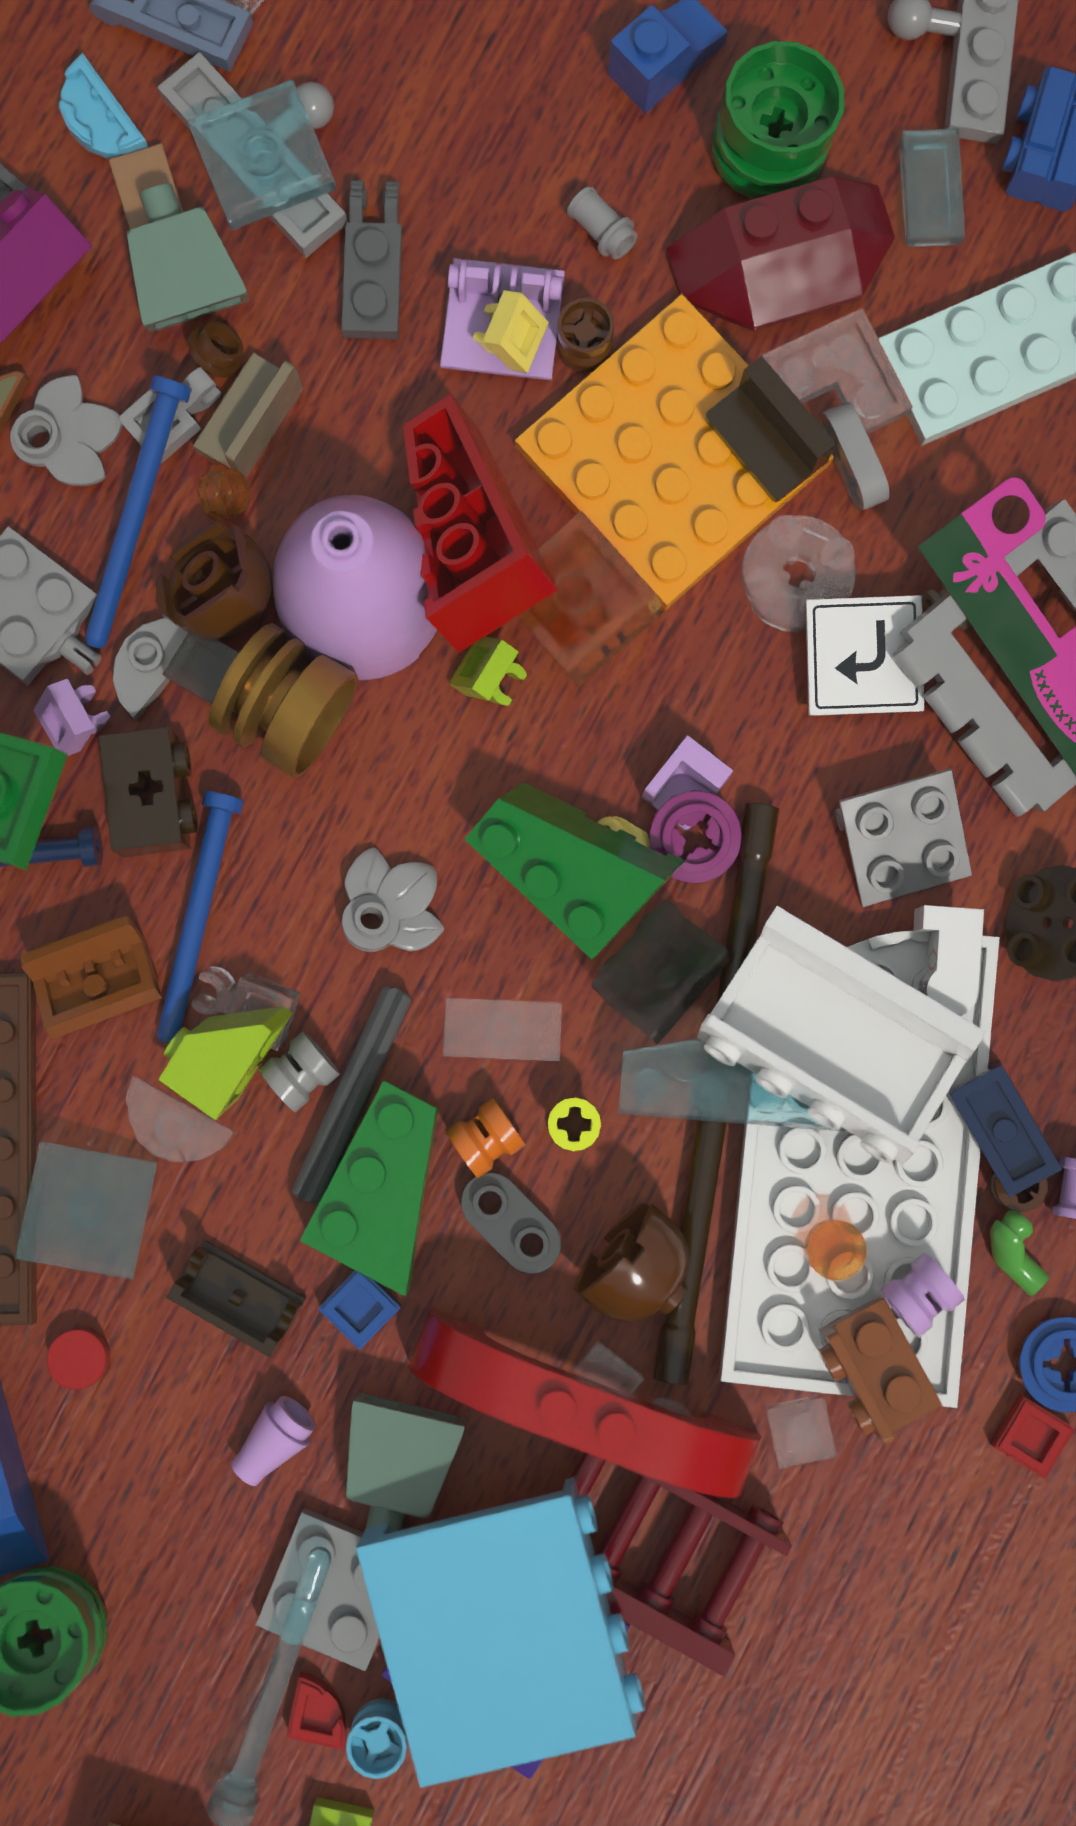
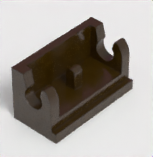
[166,1240,307,1357]

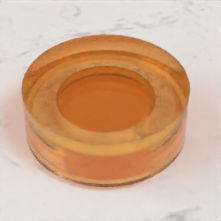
[804,1219,867,1280]

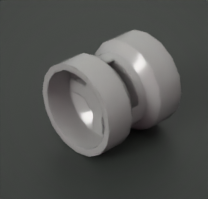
[258,1031,341,1112]

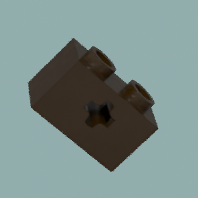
[99,727,198,857]

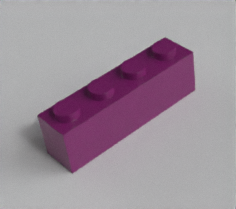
[0,187,92,344]

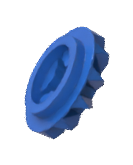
[1017,1315,1076,1413]

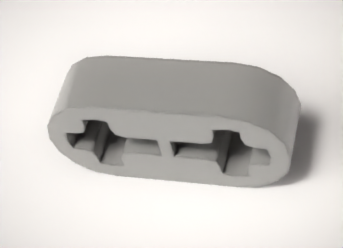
[819,402,890,512]

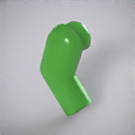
[990,1210,1050,1296]

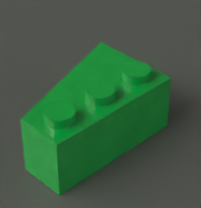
[464,782,685,959]
[300,1081,440,1297]

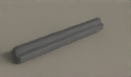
[292,985,411,1204]

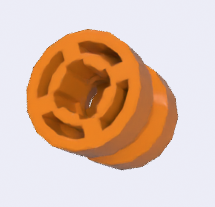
[445,1097,526,1179]

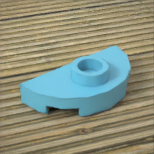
[59,53,148,158]

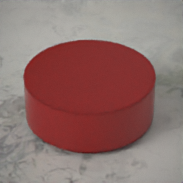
[47,1328,110,1390]

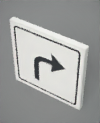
[805,595,924,716]

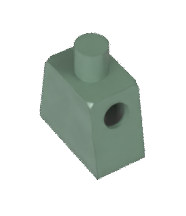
[127,183,250,333]
[346,1392,467,1532]

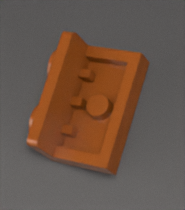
[19,916,162,1040]

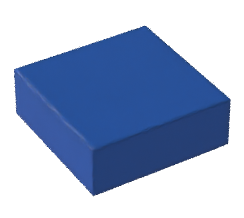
[318,1270,402,1350]

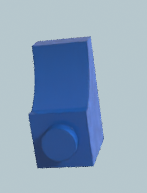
[608,0,728,114]

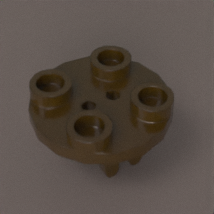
[1005,865,1076,982]

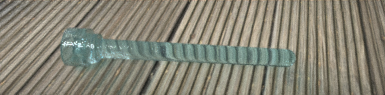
[206,1546,332,1826]

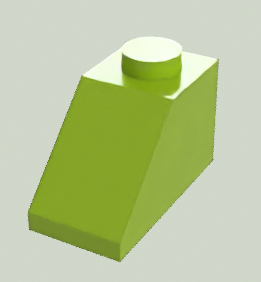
[158,1006,293,1121]

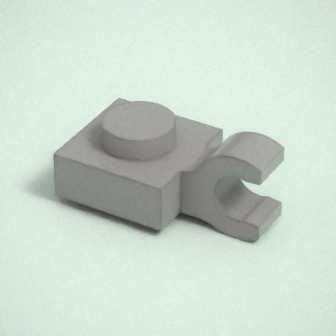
[117,367,222,465]

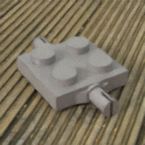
[0,527,102,686]

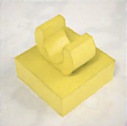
[472,290,549,373]

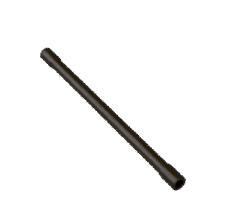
[653,803,780,1385]

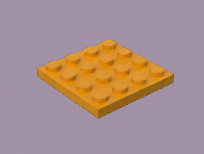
[515,294,834,611]

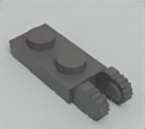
[341,180,403,339]

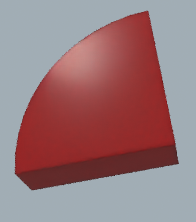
[286,1671,347,1750]

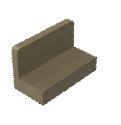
[193,353,303,481]

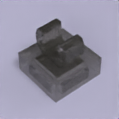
[162,633,239,706]

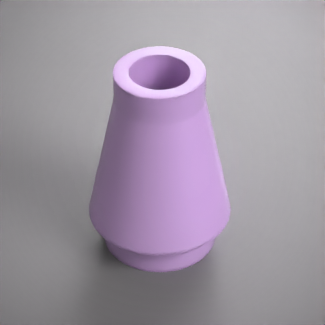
[231,1396,316,1486]

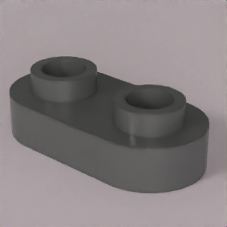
[461,1172,561,1274]

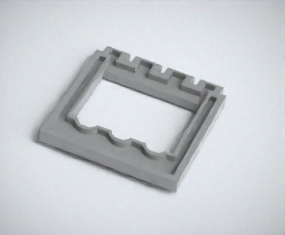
[892,499,1076,817]

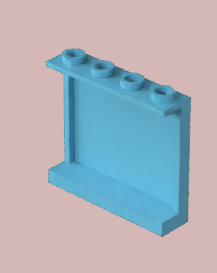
[356,1477,645,1788]

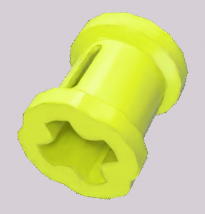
[548,1098,601,1151]

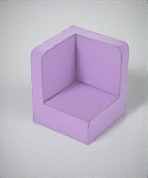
[642,735,733,831]

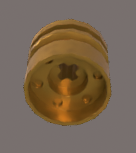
[208,623,358,779]

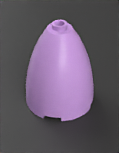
[273,495,437,680]

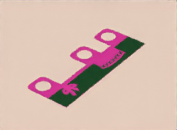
[917,478,1076,776]

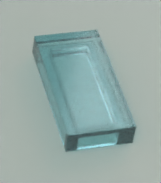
[900,129,965,247]

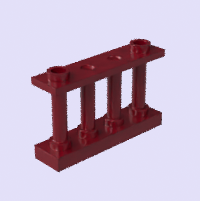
[570,1452,792,1677]

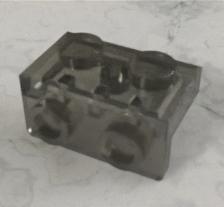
[591,899,733,1045]

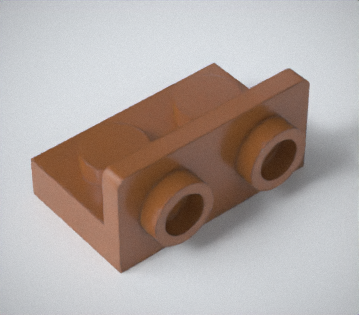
[817,1296,943,1445]

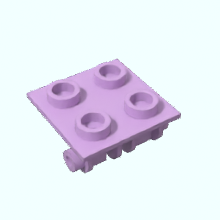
[440,258,565,381]

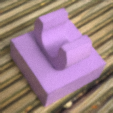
[33,679,110,756]

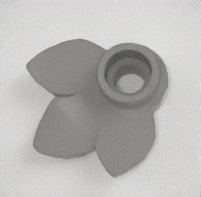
[10,375,123,486]
[341,848,444,952]

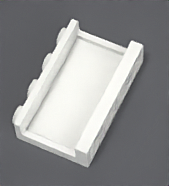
[697,906,986,1164]

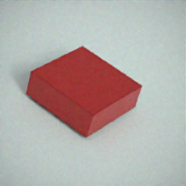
[990,1394,1075,1479]

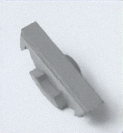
[113,618,204,721]

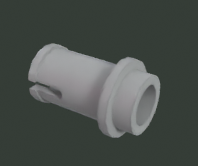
[567,186,638,260]

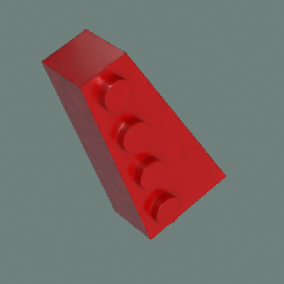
[403,394,558,653]

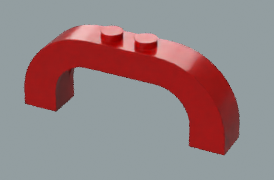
[408,1307,761,1498]

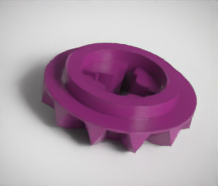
[648,790,742,883]

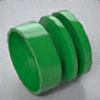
[712,41,844,199]
[0,1566,108,1717]

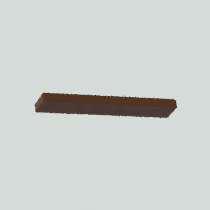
[0,973,37,1326]

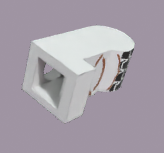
[913,905,984,1016]

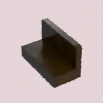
[705,356,836,502]

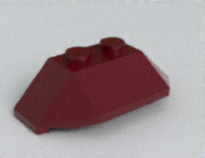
[666,176,895,331]

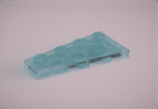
[618,1039,849,1132]

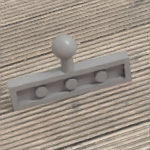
[887,0,1018,144]
[157,52,347,258]

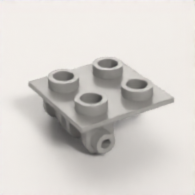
[835,768,972,907]

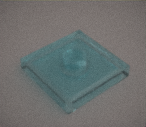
[187,79,336,231]
[15,1141,158,1279]

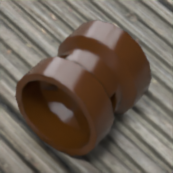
[557,297,614,372]

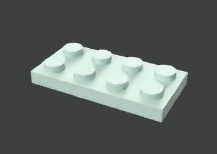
[874,252,1076,446]

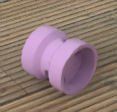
[879,1253,965,1338]

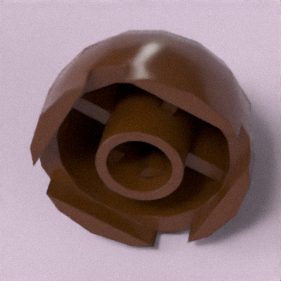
[156,522,273,641]
[573,1202,689,1323]

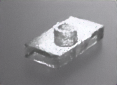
[443,998,562,1062]

